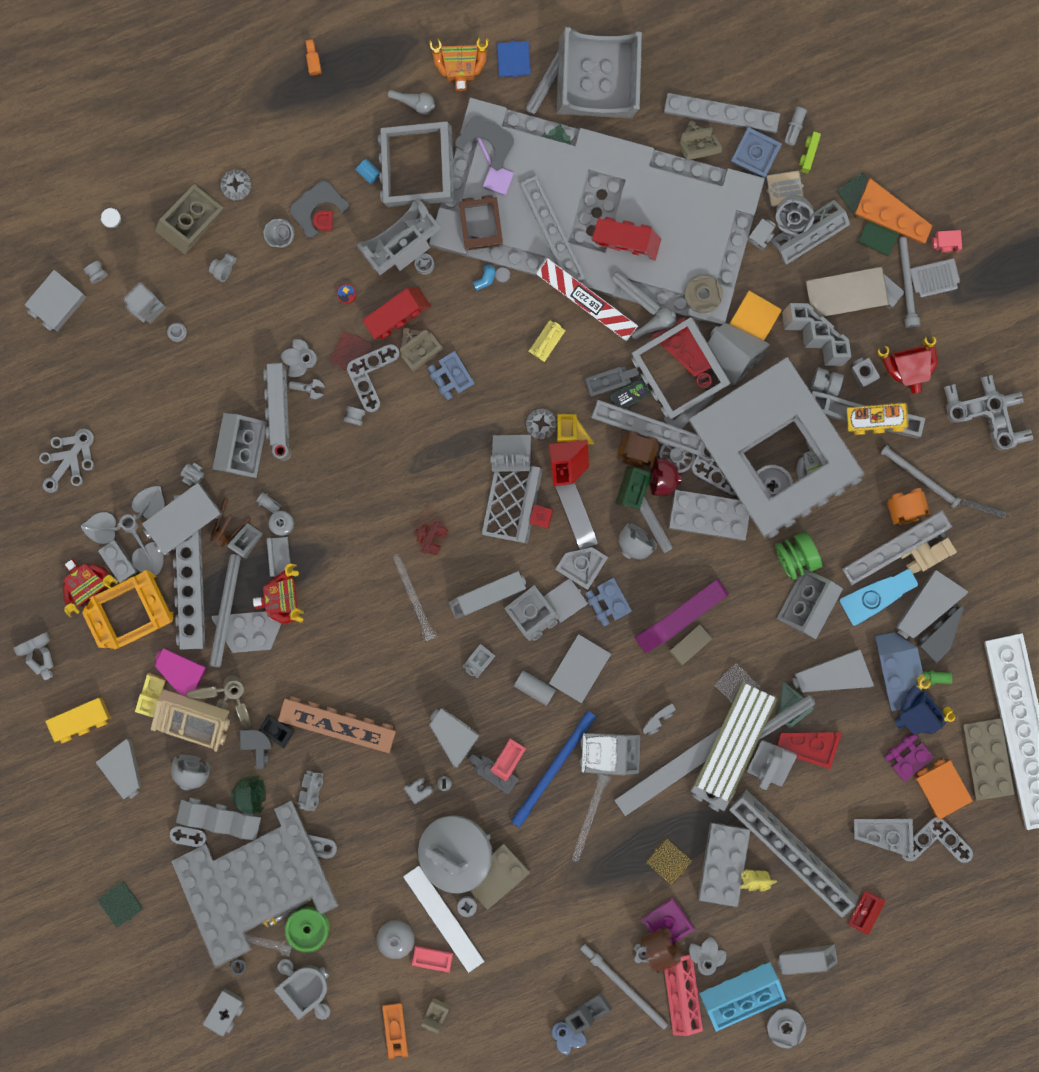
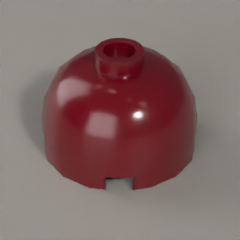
[650,458,682,496]

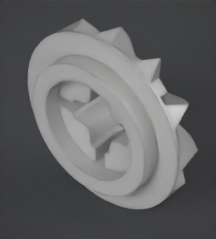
[220,169,251,200]
[526,409,557,439]

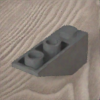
[917,606,964,663]

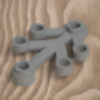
[39,429,94,493]

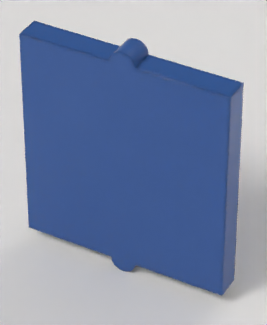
[497,40,530,78]

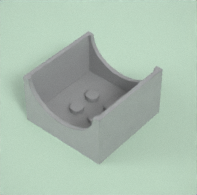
[556,27,642,118]

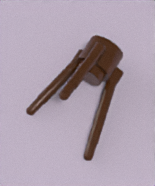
[210,498,251,547]

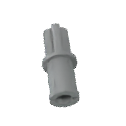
[784,107,807,146]

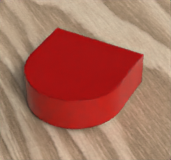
[313,211,333,231]

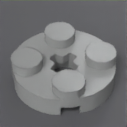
[767,1008,806,1048]

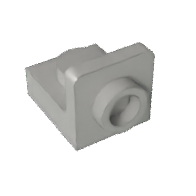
[463,644,495,678]

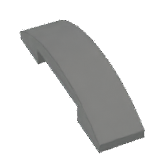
[552,479,598,550]

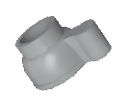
[209,253,237,282]

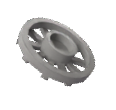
[659,444,695,473]

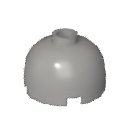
[776,195,814,235]
[618,523,657,560]
[171,754,211,790]
[376,920,415,959]

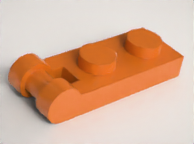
[382,1002,408,1059]

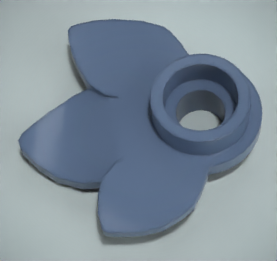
[551,1022,586,1055]

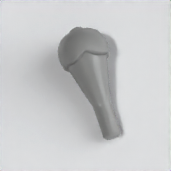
[388,90,435,115]
[632,308,676,339]

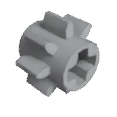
[181,462,205,486]

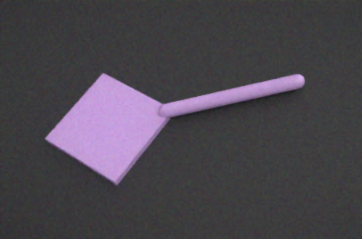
[477,138,514,196]

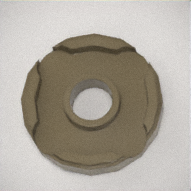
[685,275,723,313]

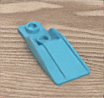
[840,569,918,626]

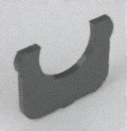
[455,116,514,171]
[290,181,349,239]

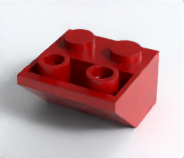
[549,440,589,486]

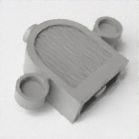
[274,958,331,1020]

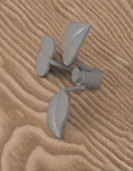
[81,486,165,575]

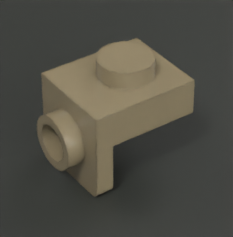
[421,998,450,1033]

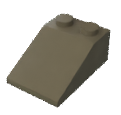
[155,184,224,255]
[470,842,530,910]

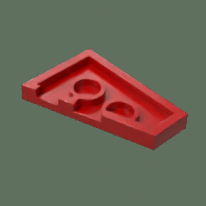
[651,317,712,377]
[776,732,842,769]

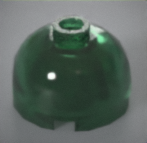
[231,775,266,814]

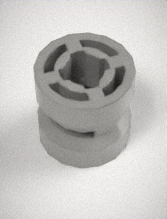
[415,253,434,275]

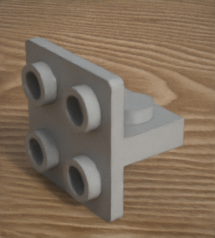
[747,740,797,790]

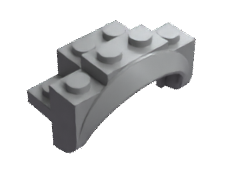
[356,198,441,275]

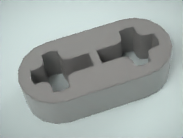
[170,826,207,847]

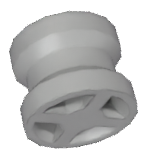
[83,261,108,284]
[343,406,366,426]
[457,896,477,917]

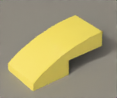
[135,673,167,718]

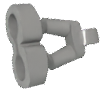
[13,632,54,680]

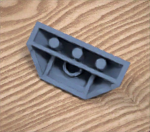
[875,632,925,711]

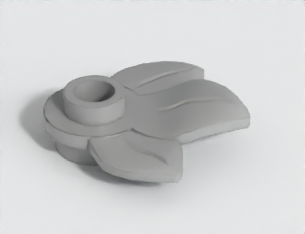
[280,339,317,377]
[689,937,727,976]

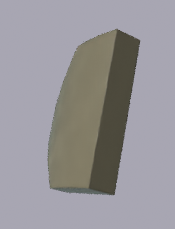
[679,121,722,160]
[400,328,444,372]

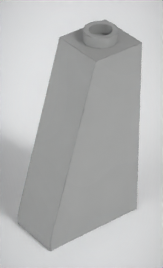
[895,570,968,639]
[448,571,526,620]
[792,649,874,692]

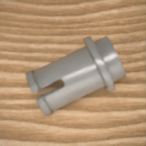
[256,492,282,513]

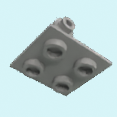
[491,435,531,472]

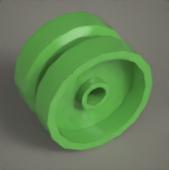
[285,906,330,952]

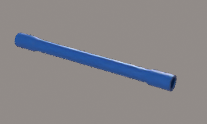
[511,710,597,827]

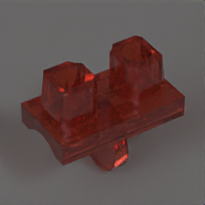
[414,520,449,555]

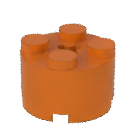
[887,488,931,525]

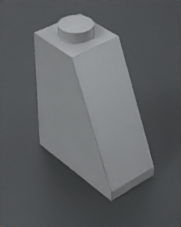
[96,738,142,799]
[778,944,838,975]

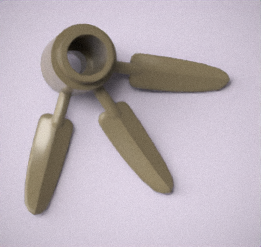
[186,675,251,729]

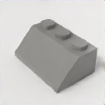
[213,413,267,478]
[776,568,843,639]

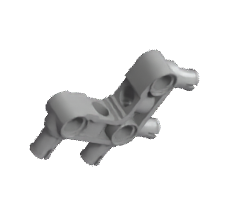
[943,375,1033,451]

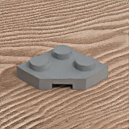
[555,547,608,590]

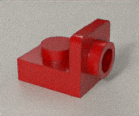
[529,505,553,529]

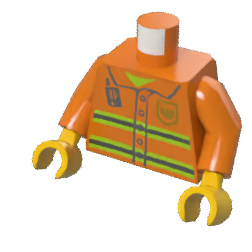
[429,37,489,91]

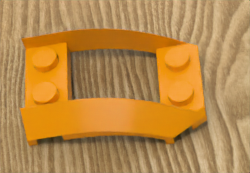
[82,570,174,650]

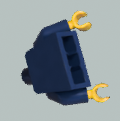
[895,674,955,735]

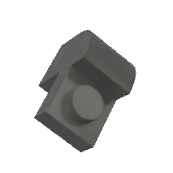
[240,729,273,769]
[565,993,612,1035]

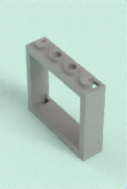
[378,121,455,208]
[631,317,731,419]

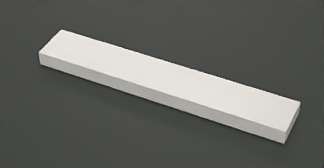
[403,865,484,973]

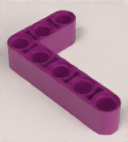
[634,579,729,654]

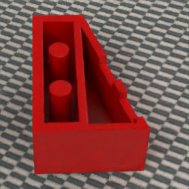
[362,287,431,340]

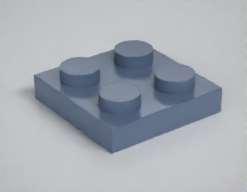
[731,127,782,178]

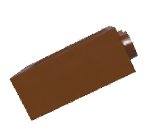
[459,195,503,251]

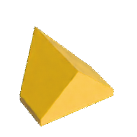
[557,414,595,444]

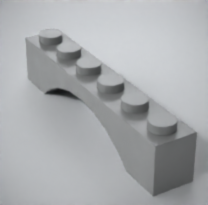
[811,391,925,439]

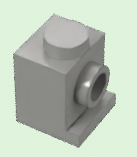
[748,218,776,251]

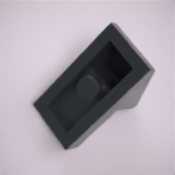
[259,714,294,749]

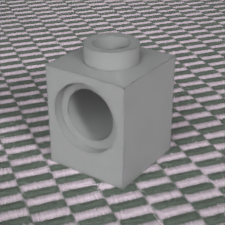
[850,358,880,389]

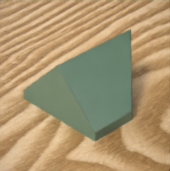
[776,681,814,729]

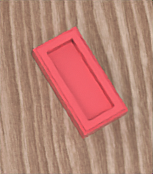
[490,738,526,781]
[412,945,453,973]

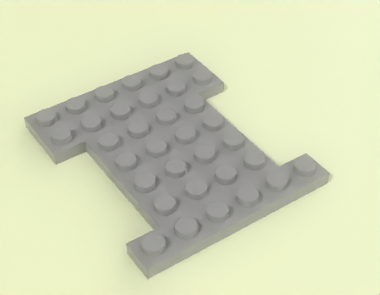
[171,801,339,967]

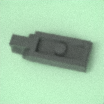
[585,366,639,397]
[468,753,519,794]

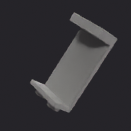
[142,483,223,555]

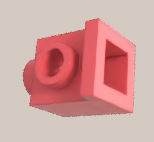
[932,230,962,253]

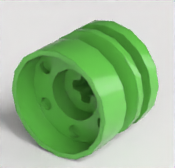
[775,531,822,581]

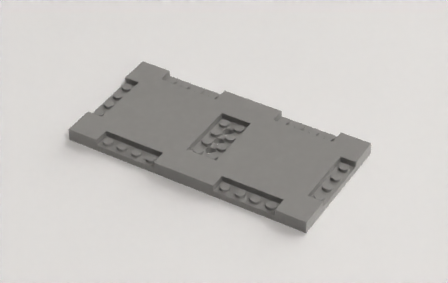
[429,98,765,326]

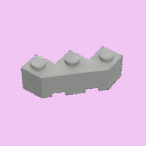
[782,303,851,366]
[176,797,261,840]

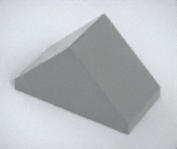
[227,523,263,558]

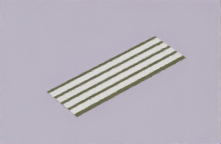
[694,682,777,802]

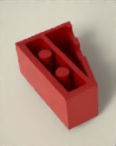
[592,217,661,261]

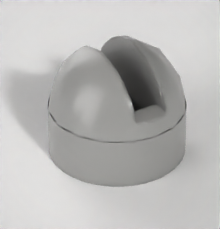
[437,775,452,791]

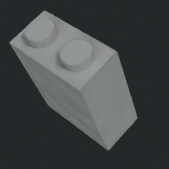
[25,270,87,332]

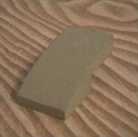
[669,624,712,666]

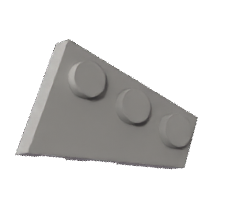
[854,819,914,858]

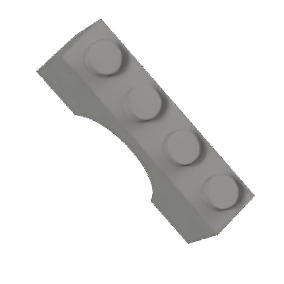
[124,283,166,324]

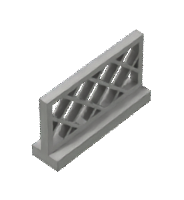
[482,466,543,544]

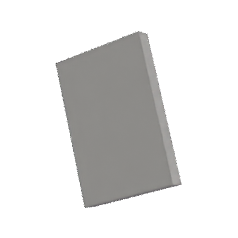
[549,634,611,703]

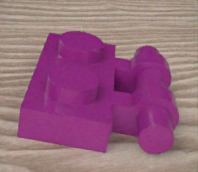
[884,733,934,782]

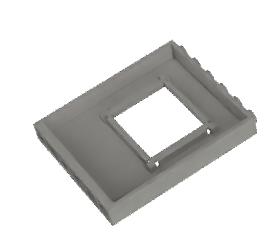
[689,357,864,538]

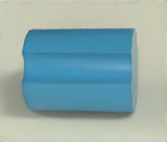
[356,159,380,184]

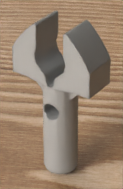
[289,379,325,400]

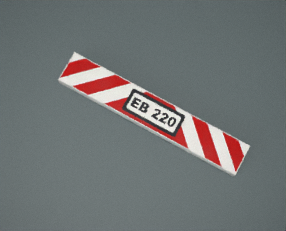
[536,258,638,341]

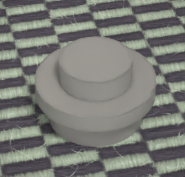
[167,323,187,342]

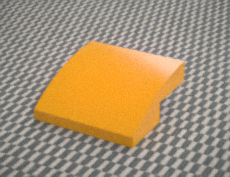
[729,291,782,341]

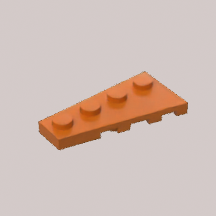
[854,178,932,244]

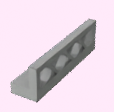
[770,200,850,265]

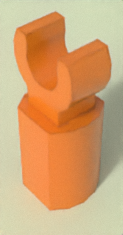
[306,39,322,75]

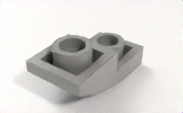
[642,703,676,735]

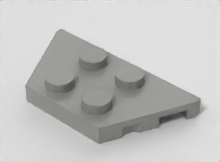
[212,611,281,653]

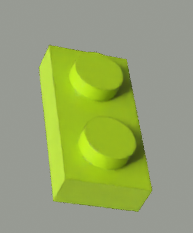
[799,132,821,174]

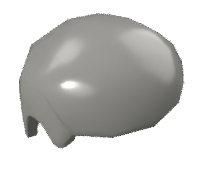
[263,219,295,248]

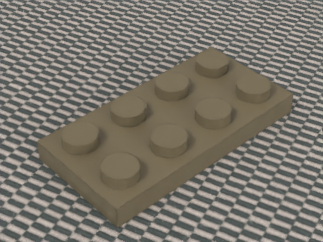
[962,718,1014,801]

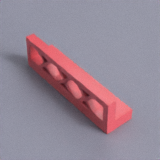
[664,954,703,1036]

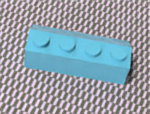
[699,962,787,1032]

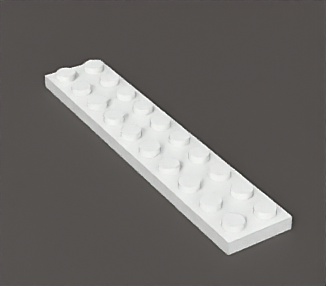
[984,633,1039,830]

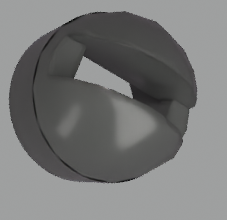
[230,959,246,975]

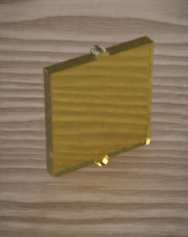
[646,839,692,885]

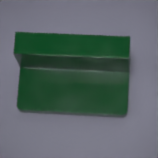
[615,467,651,510]

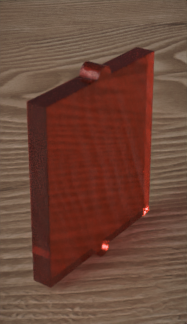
[330,332,372,374]

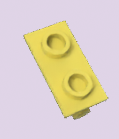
[529,320,566,362]
[740,870,777,891]

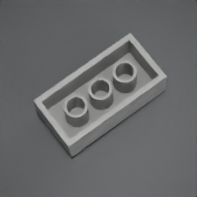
[668,490,749,541]
[698,822,750,907]

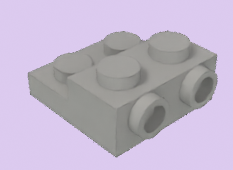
[504,585,560,641]

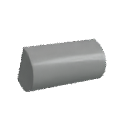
[514,670,556,706]

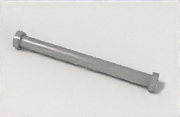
[880,444,961,508]

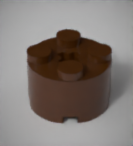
[616,431,659,469]
[641,927,681,973]

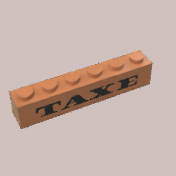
[278,696,397,753]

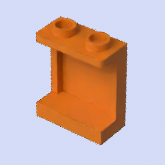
[914,758,973,820]

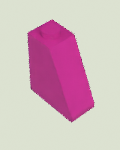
[154,648,208,699]

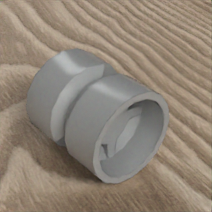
[810,367,844,397]

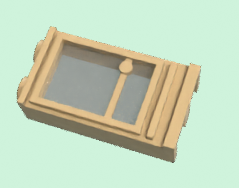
[151,689,230,752]

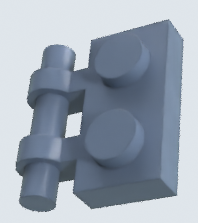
[427,351,475,401]
[585,578,632,627]

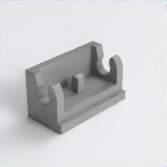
[404,778,434,804]

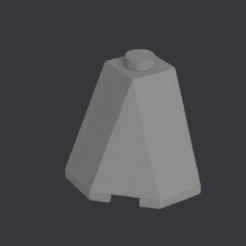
[708,323,770,385]

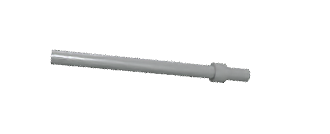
[580,944,668,1030]

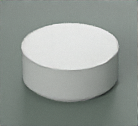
[101,208,121,228]

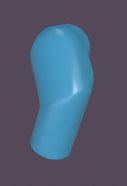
[473,264,496,291]

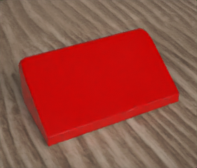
[848,890,885,935]

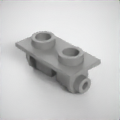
[298,770,323,811]

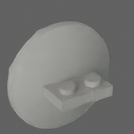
[418,816,492,893]

